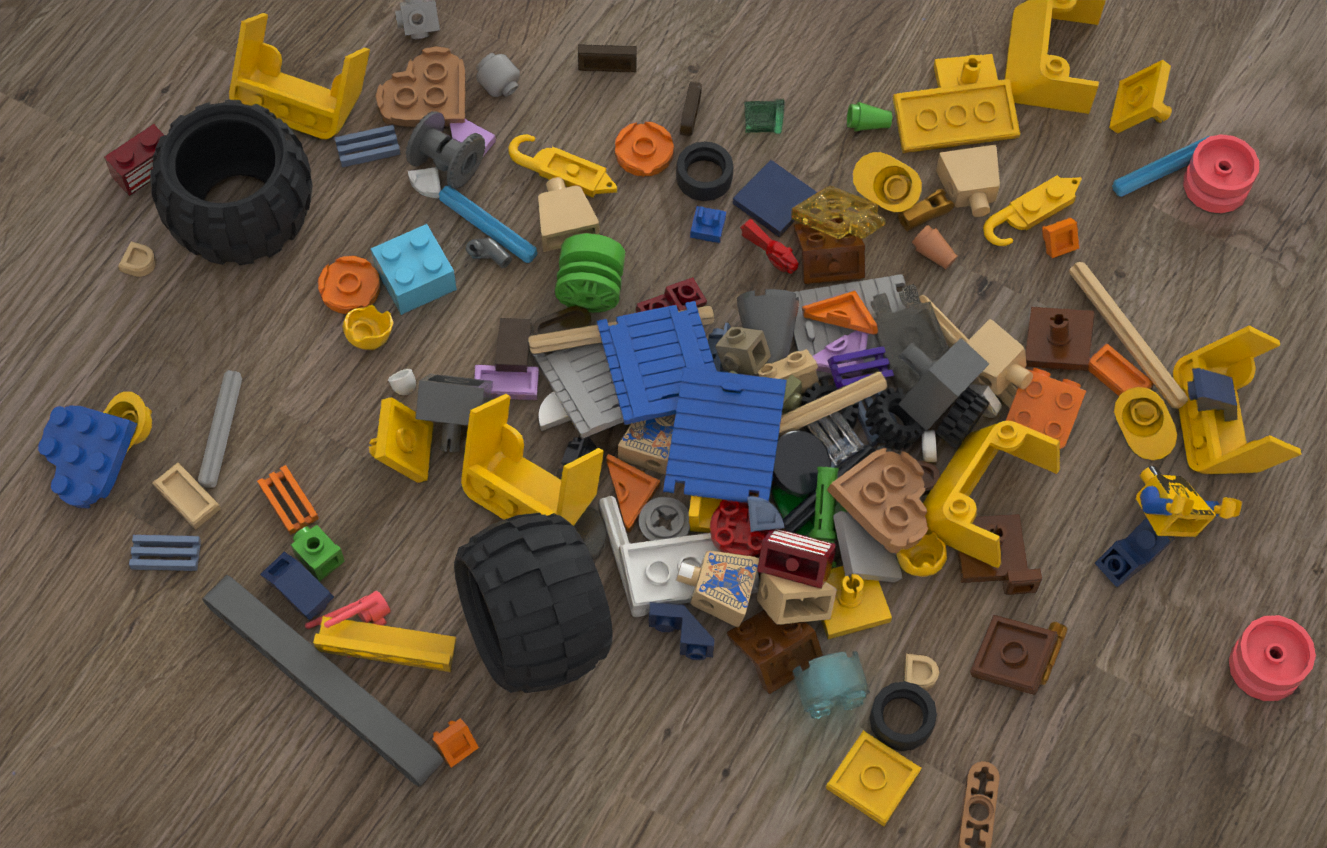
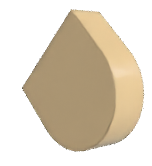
[118,241,156,277]
[903,654,939,691]

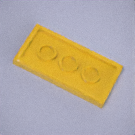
[892,79,1020,153]

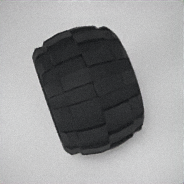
[150,100,313,266]
[454,513,613,693]

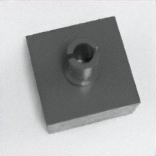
[898,338,989,431]
[416,373,493,452]

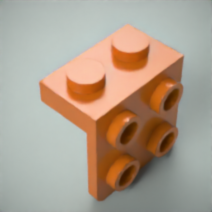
[1005,368,1086,449]

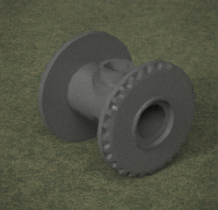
[406,111,485,189]

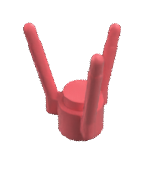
[305,590,391,658]

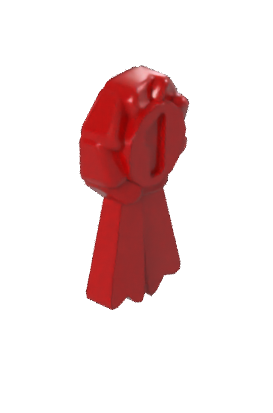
[740,219,799,274]

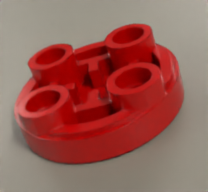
[710,496,770,558]

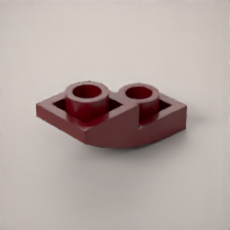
[635,277,707,313]

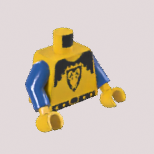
[1136,465,1242,537]

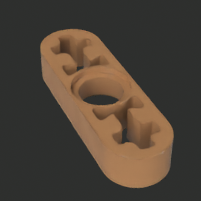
[957,761,1000,848]

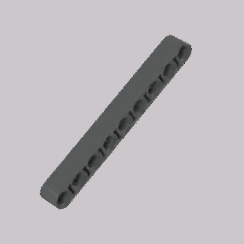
[202,575,444,787]

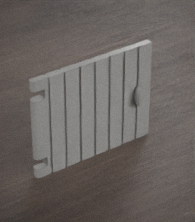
[793,275,925,380]
[533,343,624,439]

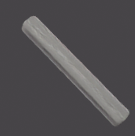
[198,370,242,488]

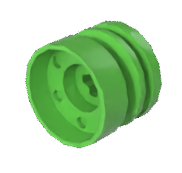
[555,233,625,313]

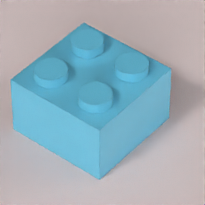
[371,224,457,315]

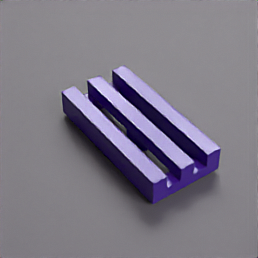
[827,346,894,390]

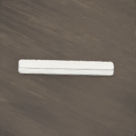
[599,496,649,617]

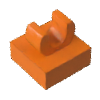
[1042,218,1079,258]
[432,718,479,768]

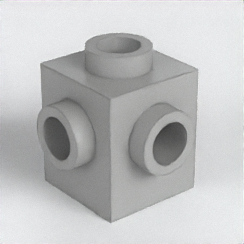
[395,0,440,39]

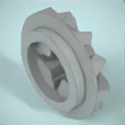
[639,497,690,541]

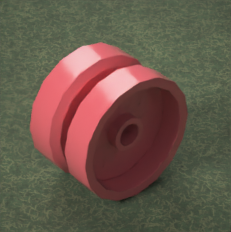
[1183,134,1259,213]
[1229,615,1316,701]

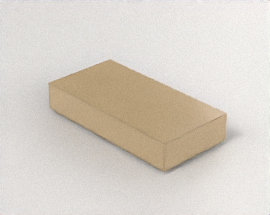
[153,463,221,530]

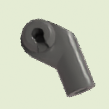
[466,238,512,268]

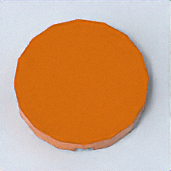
[615,122,674,177]
[318,256,380,314]

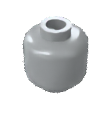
[476,53,520,97]

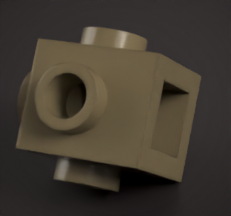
[715,327,771,375]

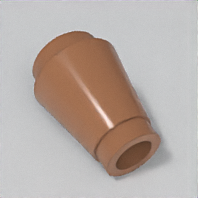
[912,225,958,270]

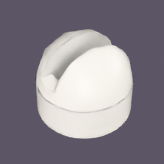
[388,369,416,396]

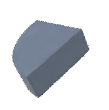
[747,496,784,532]

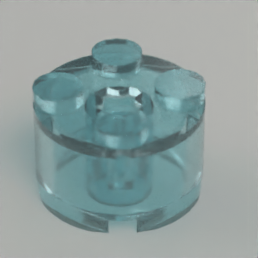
[793,651,870,719]

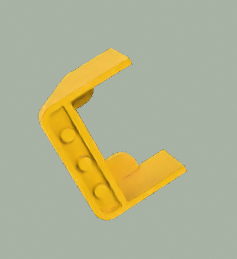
[1004,0,1106,114]
[229,13,370,139]
[1173,326,1302,474]
[461,394,604,526]
[923,421,1060,568]

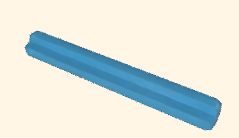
[1112,136,1210,197]
[439,185,538,263]

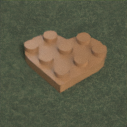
[376,46,466,127]
[827,448,928,553]

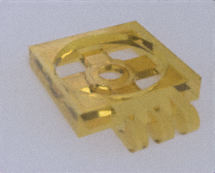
[791,185,885,239]

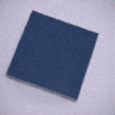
[733,160,818,237]

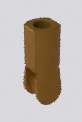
[898,189,955,231]

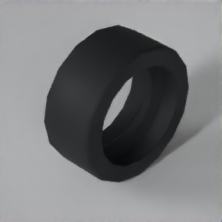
[676,141,734,201]
[870,681,937,751]

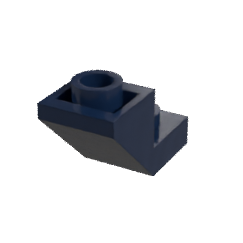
[1187,368,1238,421]
[1095,517,1175,587]
[260,552,334,620]
[649,602,715,660]

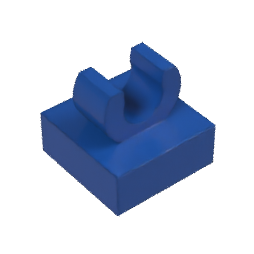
[690,206,726,243]

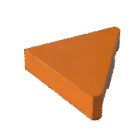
[802,291,878,335]
[606,454,660,532]

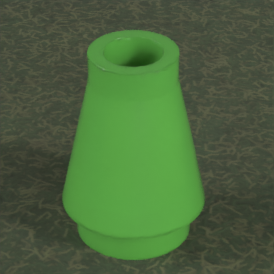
[847,102,892,131]

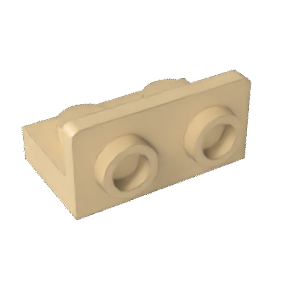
[751,349,820,393]

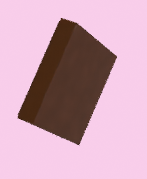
[970,615,1058,695]

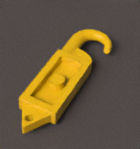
[508,134,617,198]
[983,175,1082,246]

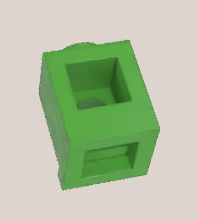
[291,525,345,582]

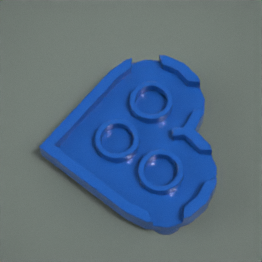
[38,405,137,508]

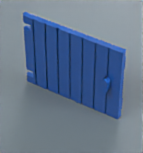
[597,301,717,425]
[663,367,787,503]

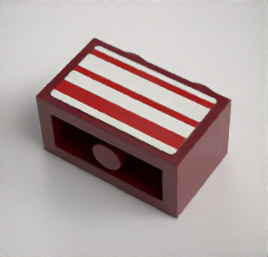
[104,124,164,196]
[757,529,836,589]

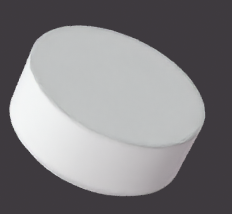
[922,430,937,463]

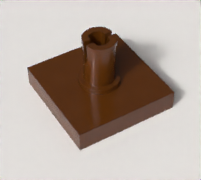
[1026,307,1094,371]
[957,514,1028,583]

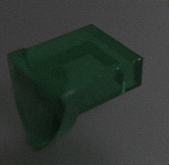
[744,98,785,134]

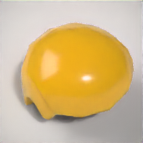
[342,305,394,350]
[896,532,947,577]

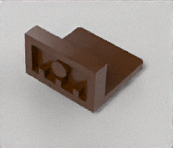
[794,217,865,284]
[727,610,825,694]

